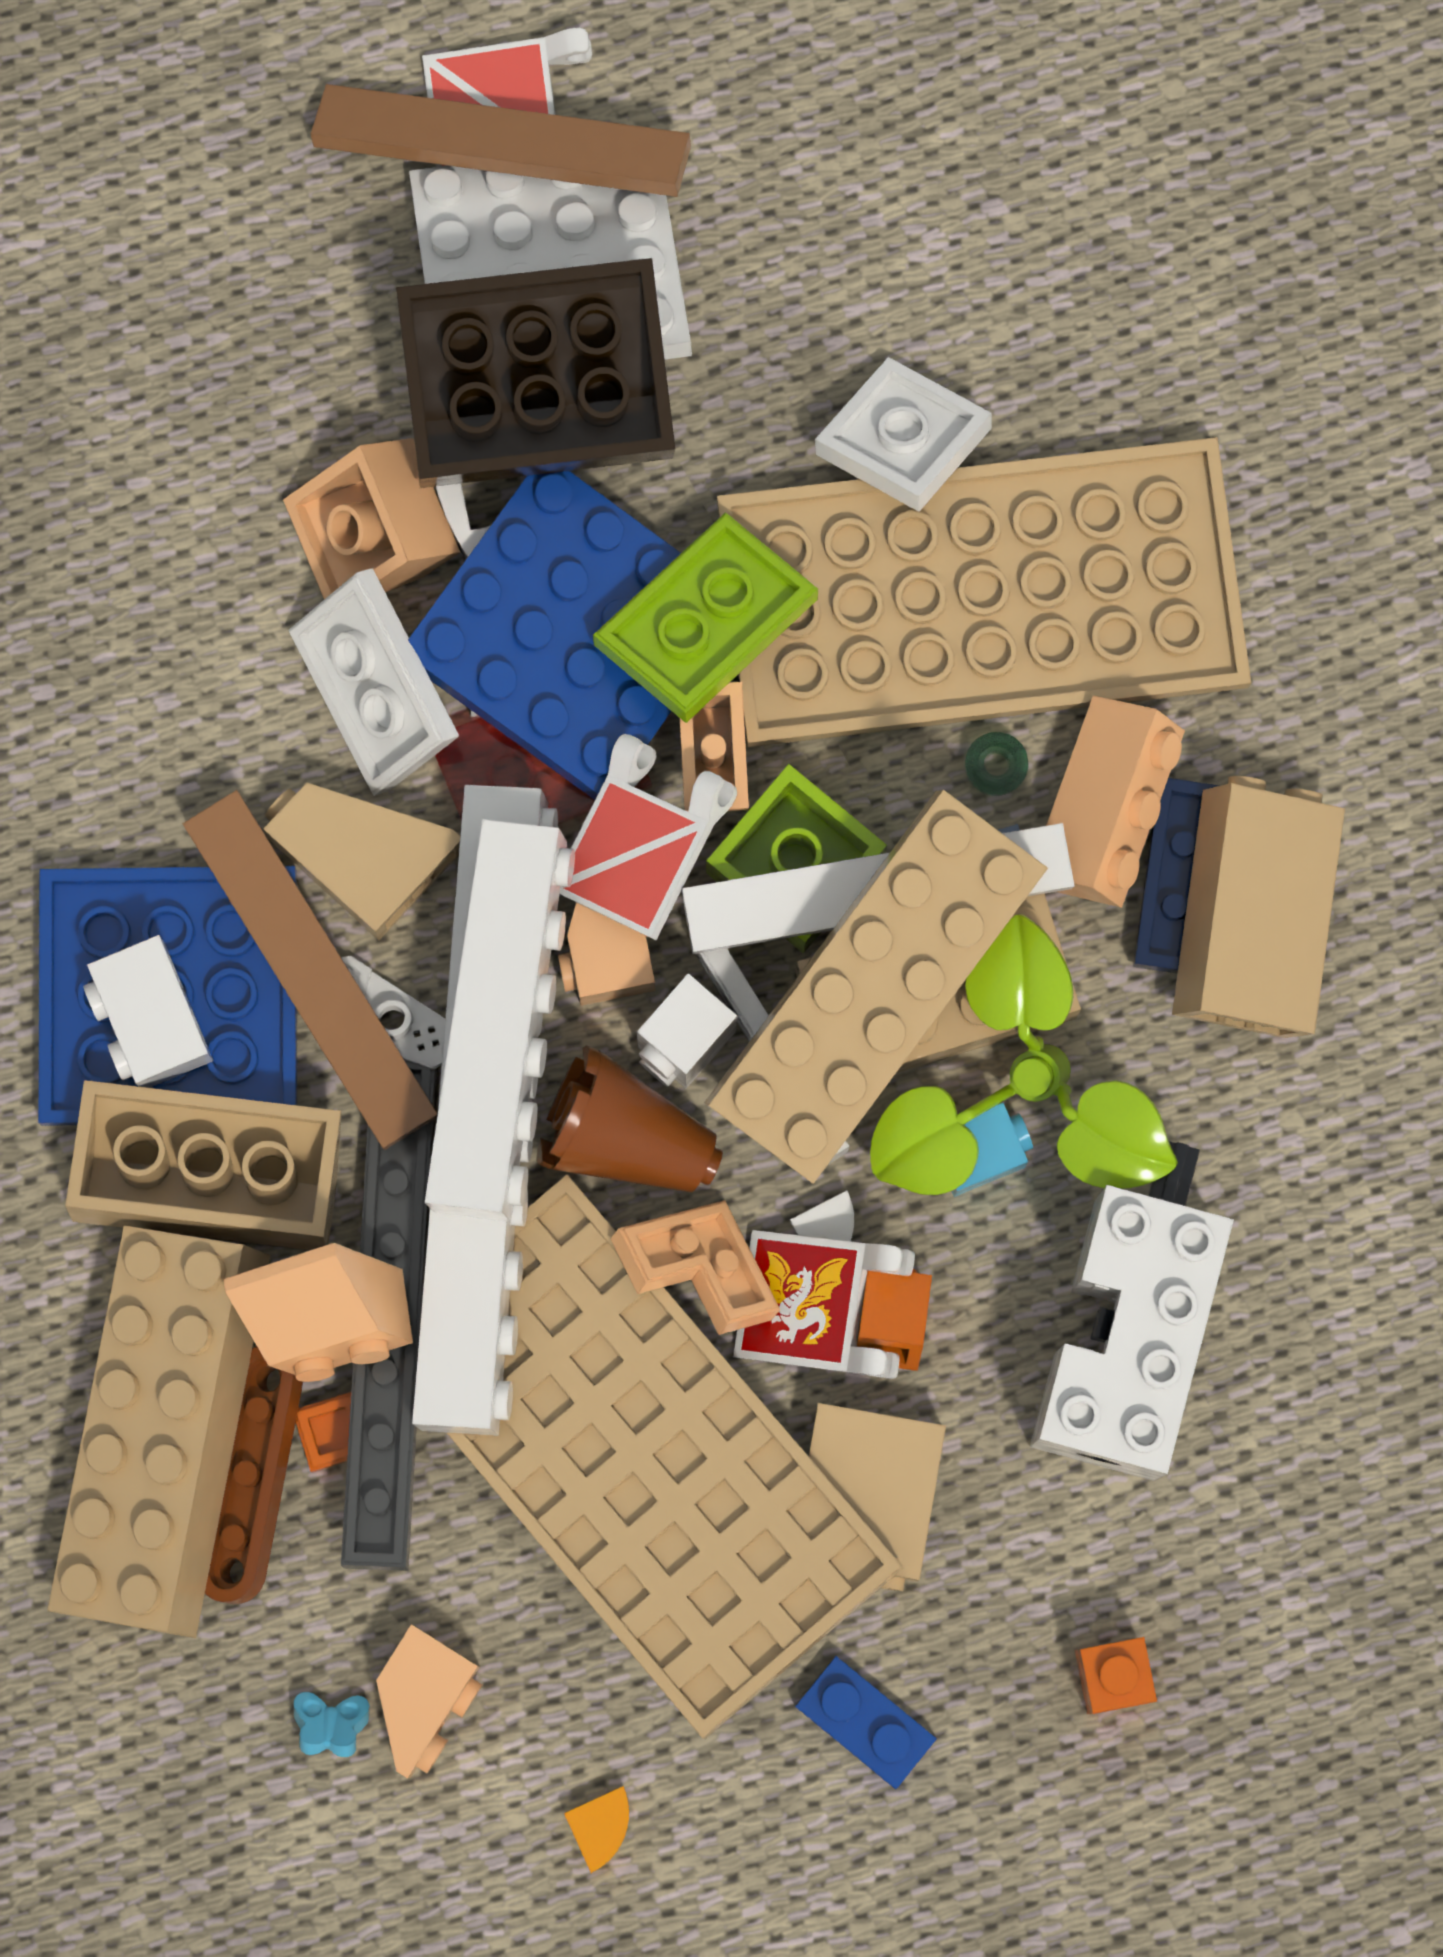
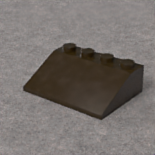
[396,258,676,488]

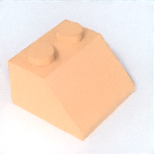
[283,438,460,599]
[223,1243,413,1382]

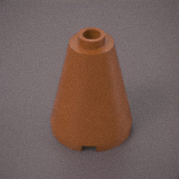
[536,1045,723,1193]

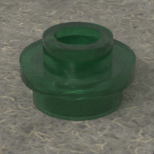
[965,732,1028,796]

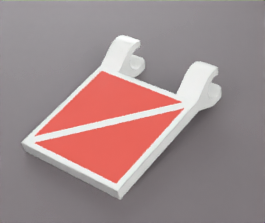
[422,27,592,167]
[560,734,737,940]

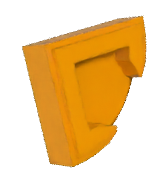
[564,1786,629,1873]

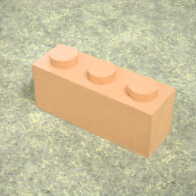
[1046,696,1185,908]

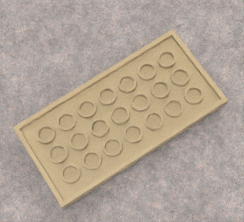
[717,437,1251,747]

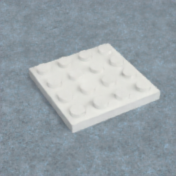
[409,165,692,360]

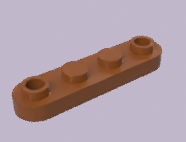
[205,1347,303,1604]

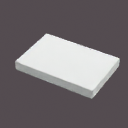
[288,568,459,796]

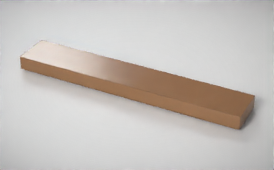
[310,84,691,197]
[182,790,438,1150]

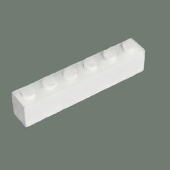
[425,819,575,1222]

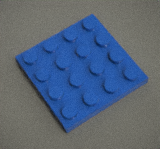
[408,471,681,800]
[38,866,297,1126]

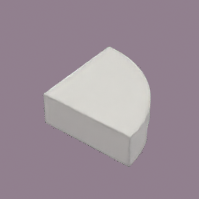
[790,1190,854,1241]

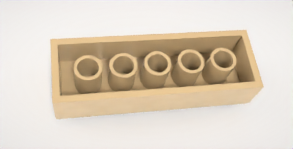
[704,790,1048,1184]
[47,1226,271,1638]

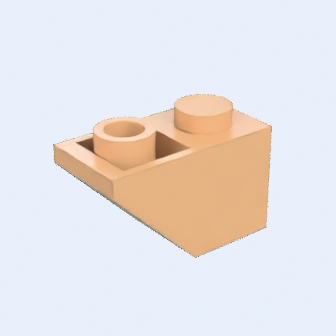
[376,1624,483,1778]

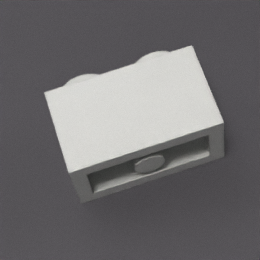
[83,935,213,1088]
[637,973,737,1089]

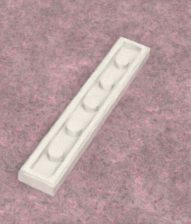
[681,823,1075,954]

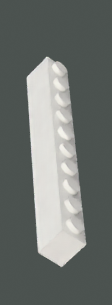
[412,785,558,1436]

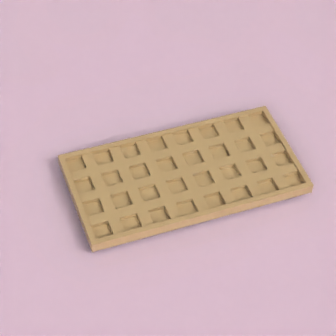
[447,1175,903,1739]

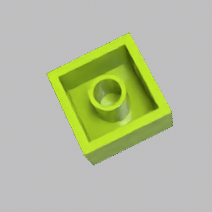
[706,764,887,954]

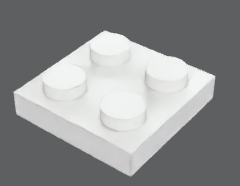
[815,357,992,512]

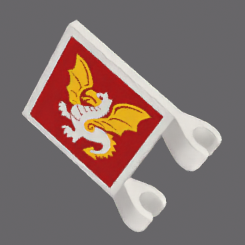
[733,1230,915,1379]

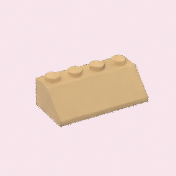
[65,1080,342,1250]

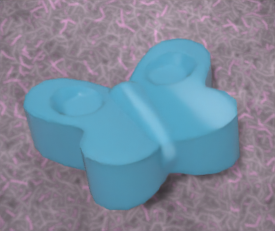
[294,1692,370,1757]

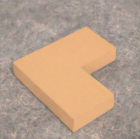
[611,1200,780,1335]

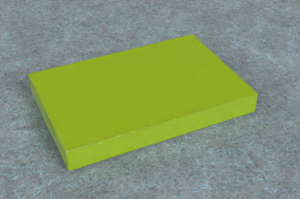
[593,512,818,723]

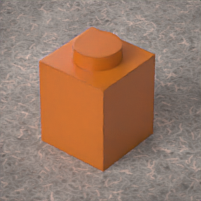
[856,1268,932,1371]
[1075,1637,1157,1714]

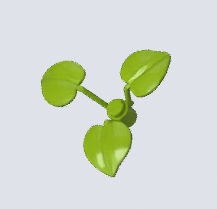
[870,914,1178,1195]

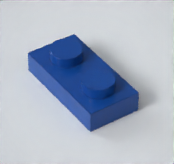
[795,1656,937,1790]

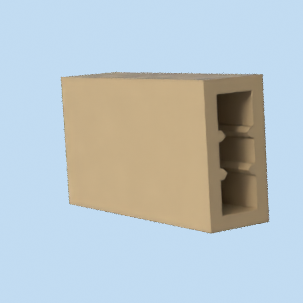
[1172,776,1345,1038]

